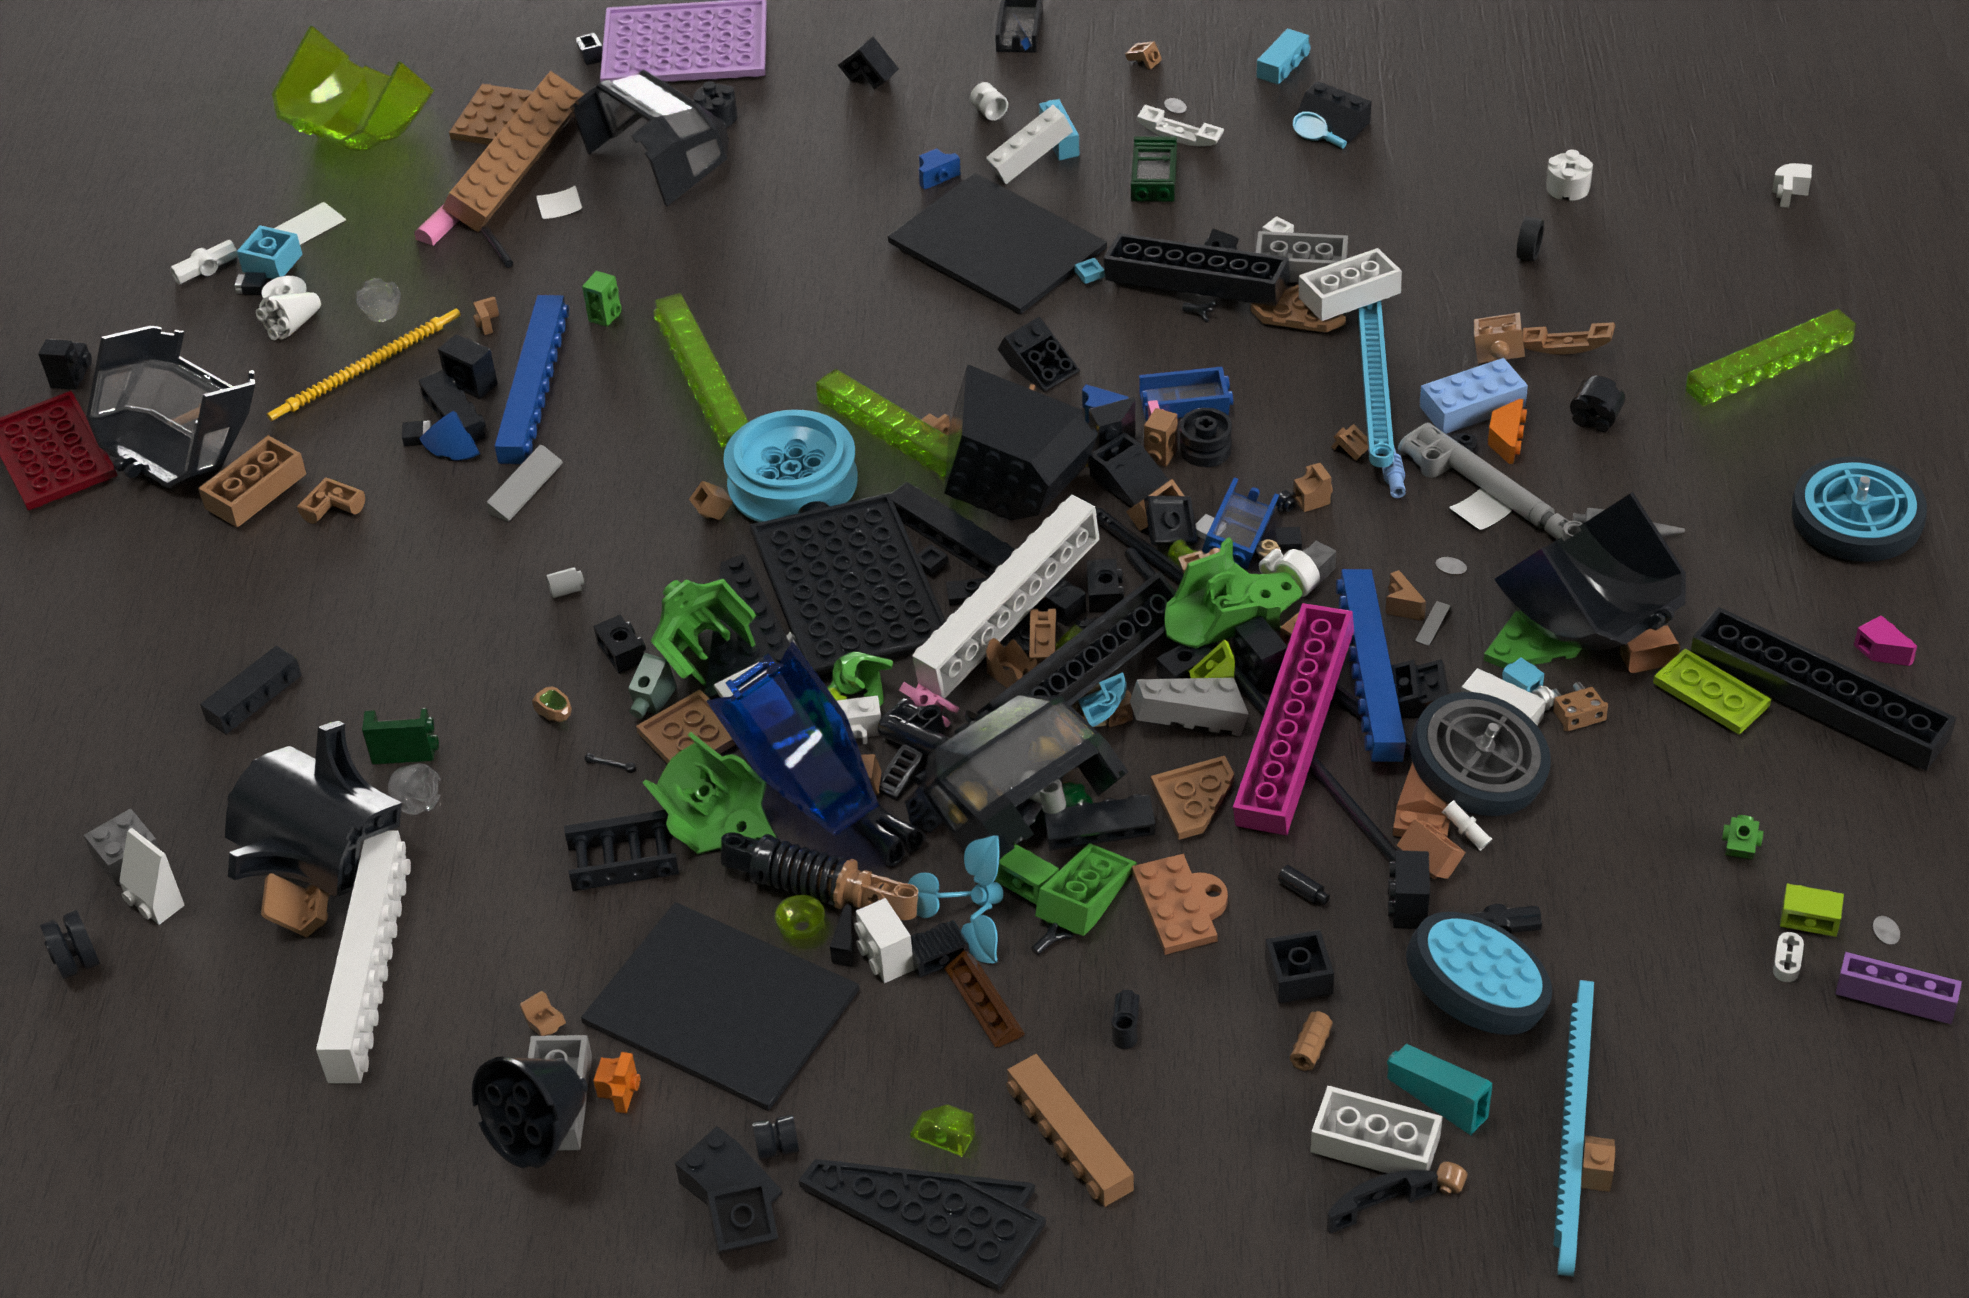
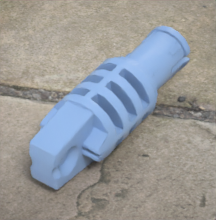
[1382,447,1406,498]

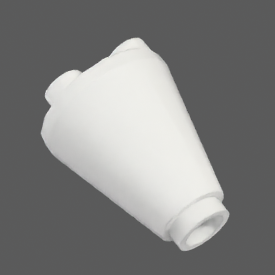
[256,292,321,340]

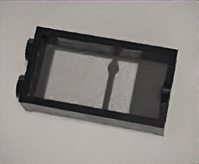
[995,0,1043,53]

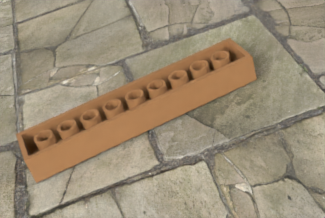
[442,71,584,233]

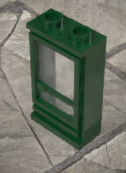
[1131,136,1177,202]

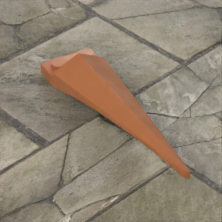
[1393,762,1450,837]

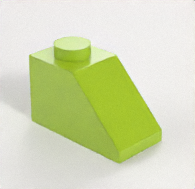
[1189,640,1235,678]

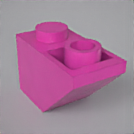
[1854,616,1917,666]

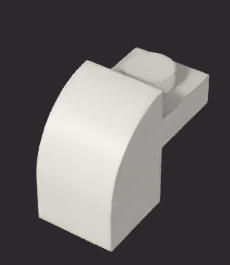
[1772,163,1812,208]

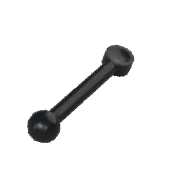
[584,753,636,773]

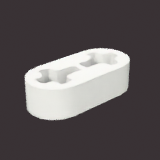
[1773,932,1804,982]

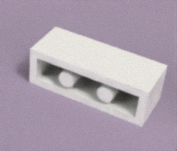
[1461,668,1546,725]

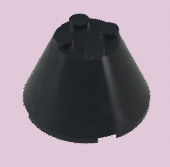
[472,1057,588,1169]

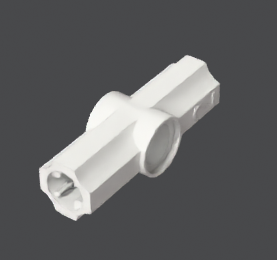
[170,239,238,284]

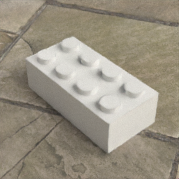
[1299,248,1402,321]
[1310,1086,1442,1174]

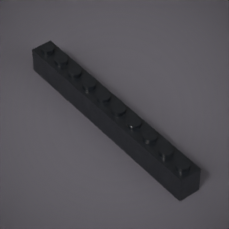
[890,482,1086,627]

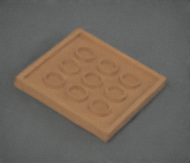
[449,84,533,145]

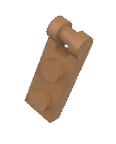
[1029,609,1056,664]

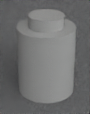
[546,567,585,598]

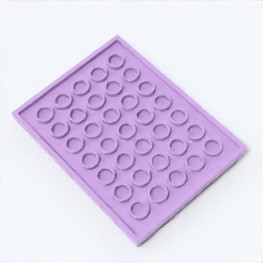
[600,0,767,84]

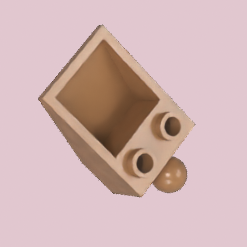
[1474,312,1525,364]

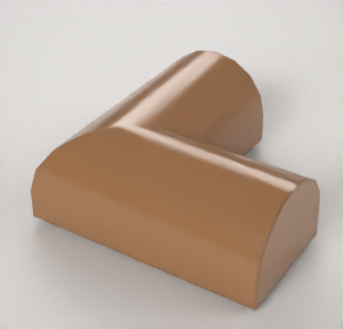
[297,477,365,524]

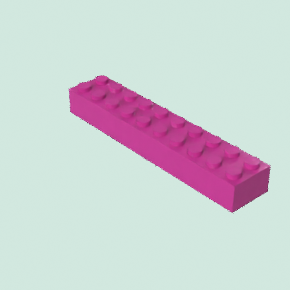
[1233,603,1354,835]

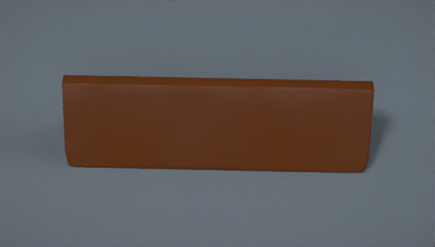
[944,950,1025,1048]

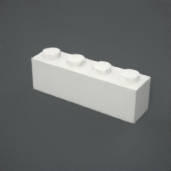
[986,105,1073,184]

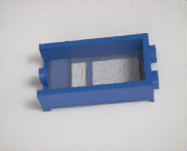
[1139,367,1233,423]
[1202,477,1279,569]

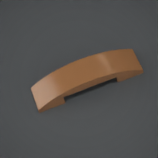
[1522,322,1615,354]

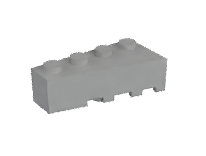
[1130,678,1249,736]

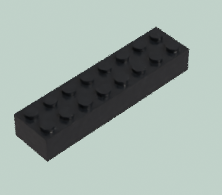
[1103,233,1290,306]

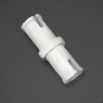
[1442,800,1492,851]

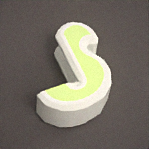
[1259,549,1320,597]

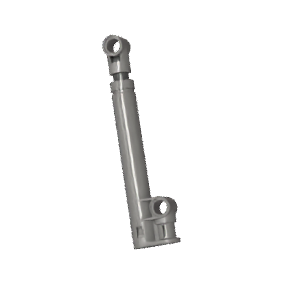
[1398,423,1582,541]

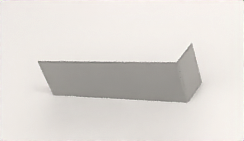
[1415,601,1451,646]

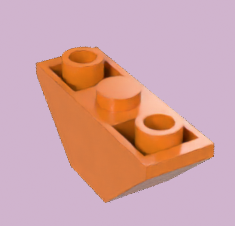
[1488,399,1527,464]

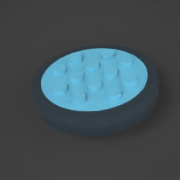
[1791,457,1927,562]
[1406,912,1552,1035]

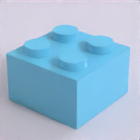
[237,225,303,279]

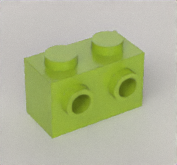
[1780,884,1844,937]

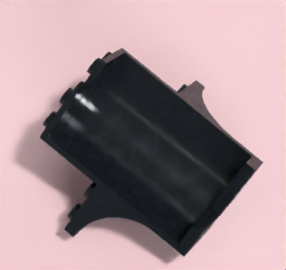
[224,720,402,897]

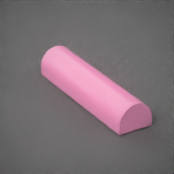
[415,204,459,245]

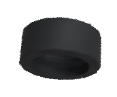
[1516,216,1544,261]

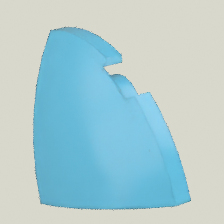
[1078,673,1126,727]

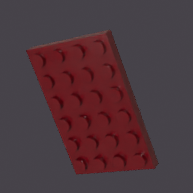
[0,391,118,510]

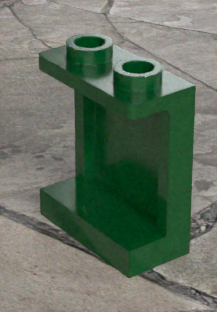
[362,708,439,765]

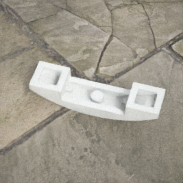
[1137,105,1224,146]

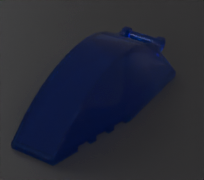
[706,642,879,837]

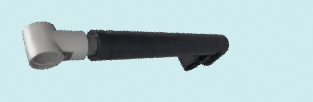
[878,698,1066,814]

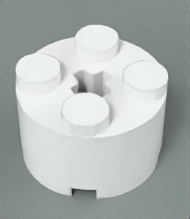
[1546,150,1593,201]

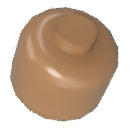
[1436,1162,1467,1195]

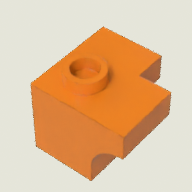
[593,1052,640,1113]

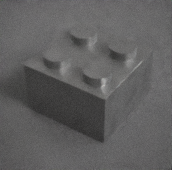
[84,808,160,886]

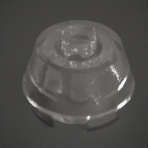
[356,278,401,322]
[388,763,441,815]

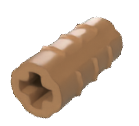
[1290,1011,1333,1071]

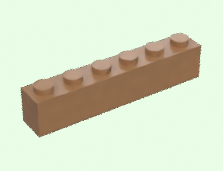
[1006,1054,1134,1207]

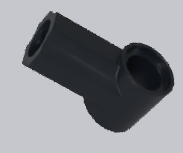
[1111,990,1140,1049]

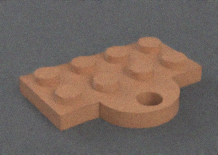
[1132,854,1228,955]

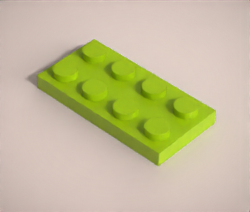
[1653,648,1771,735]

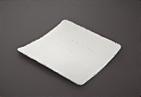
[536,186,582,219]
[1449,488,1512,530]

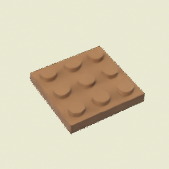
[636,690,744,764]

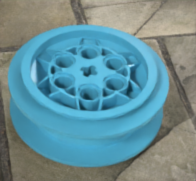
[724,410,858,522]

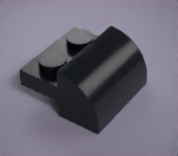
[1391,659,1449,718]

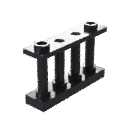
[564,810,679,891]

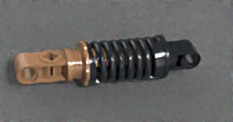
[720,832,918,920]

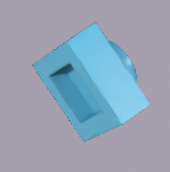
[1075,258,1105,284]

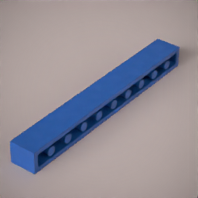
[495,295,569,464]
[1336,569,1406,762]

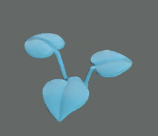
[908,836,1003,963]

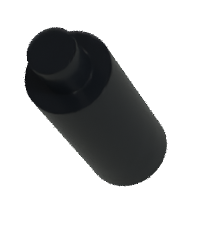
[1278,865,1330,905]

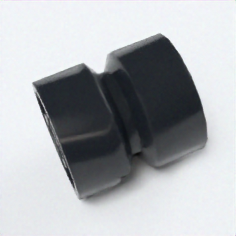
[752,1114,799,1160]

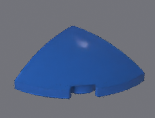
[419,411,480,461]

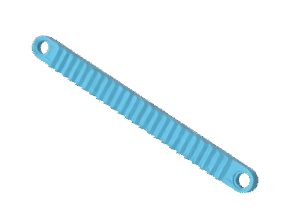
[1358,300,1394,468]
[1553,980,1594,1277]

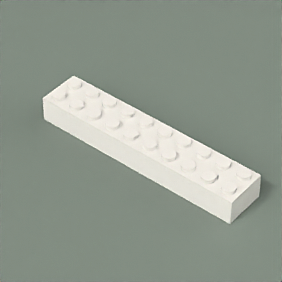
[912,495,1100,699]
[316,831,411,1083]

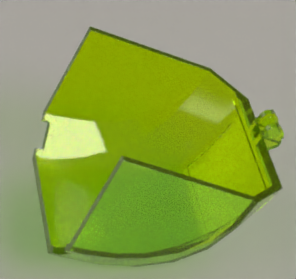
[272,25,434,151]

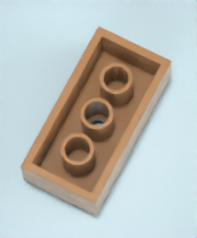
[198,435,306,528]

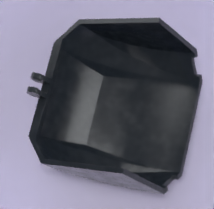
[1494,492,1686,650]

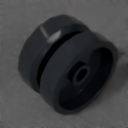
[1180,408,1232,467]
[40,910,100,980]

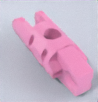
[899,682,960,727]

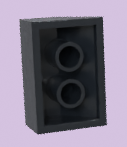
[1296,81,1372,144]

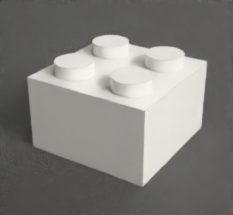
[854,898,914,983]

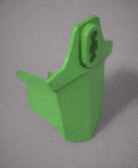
[1164,537,1302,648]
[651,579,756,687]
[643,732,777,855]

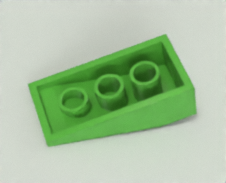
[1035,843,1137,936]

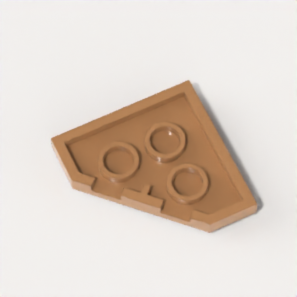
[1251,284,1346,332]
[1151,756,1234,840]

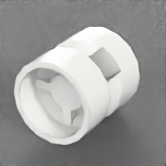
[970,82,1008,120]

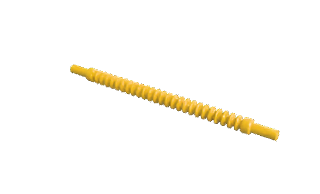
[267,308,461,421]

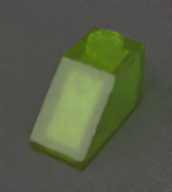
[910,1104,975,1156]

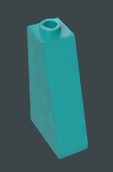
[1387,1044,1493,1136]

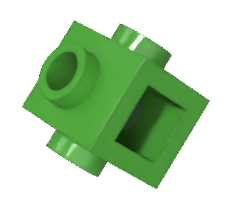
[1722,815,1763,860]

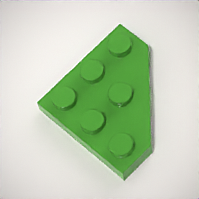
[1484,611,1582,669]

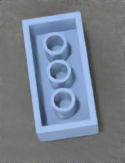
[1420,358,1528,434]

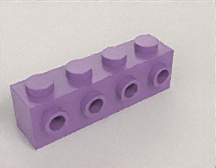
[1835,952,1962,1024]

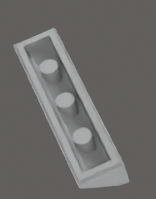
[487,445,563,522]

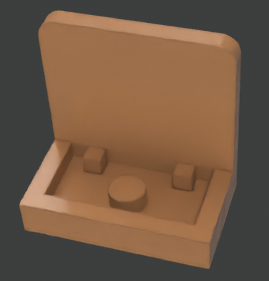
[261,873,330,937]

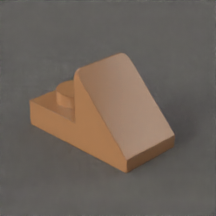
[1385,570,1426,620]

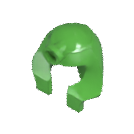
[826,652,893,706]

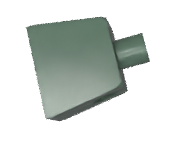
[628,653,677,719]

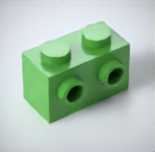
[582,271,622,327]
[995,845,1059,905]

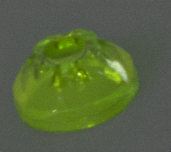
[775,895,825,939]

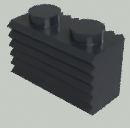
[911,920,969,978]

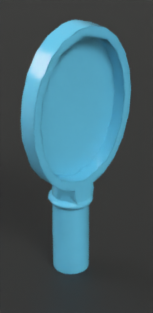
[1293,111,1347,149]

